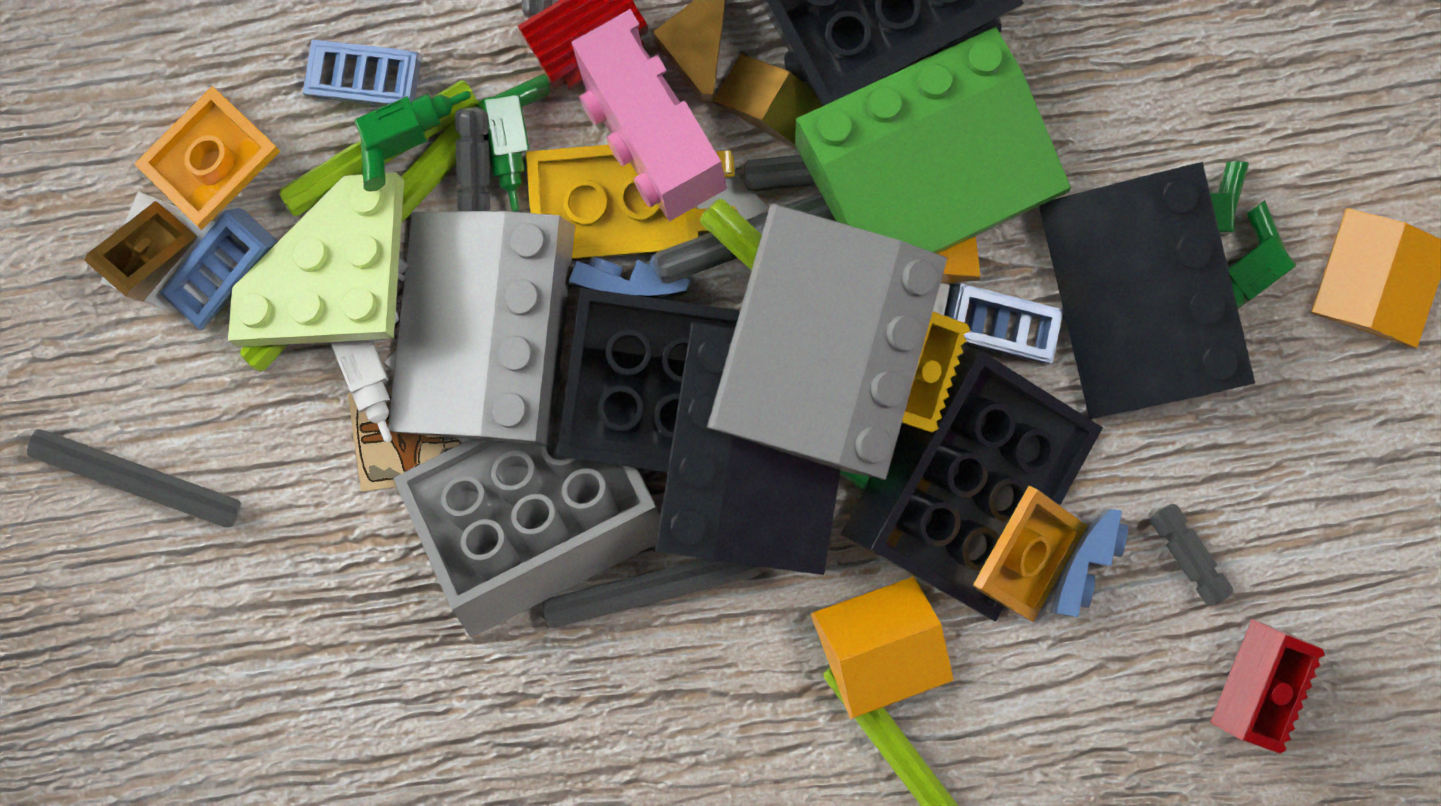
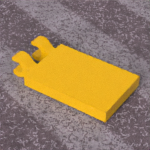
[526,144,738,261]

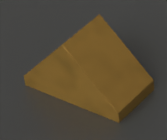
[653,0,726,104]
[713,54,822,150]
[84,201,197,302]

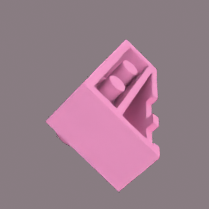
[571,10,727,221]

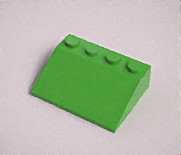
[795,27,1071,254]

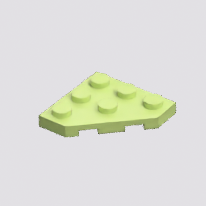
[228,172,404,347]

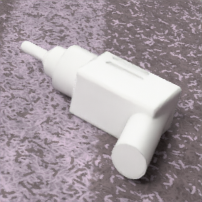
[330,311,400,442]

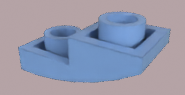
[569,255,690,298]
[1051,509,1128,617]

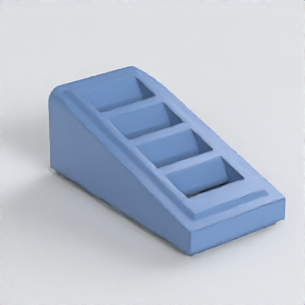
[303,39,422,107]
[160,208,278,330]
[944,283,1063,364]

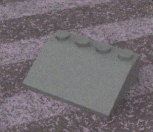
[708,204,947,479]
[388,211,575,447]
[393,391,661,638]

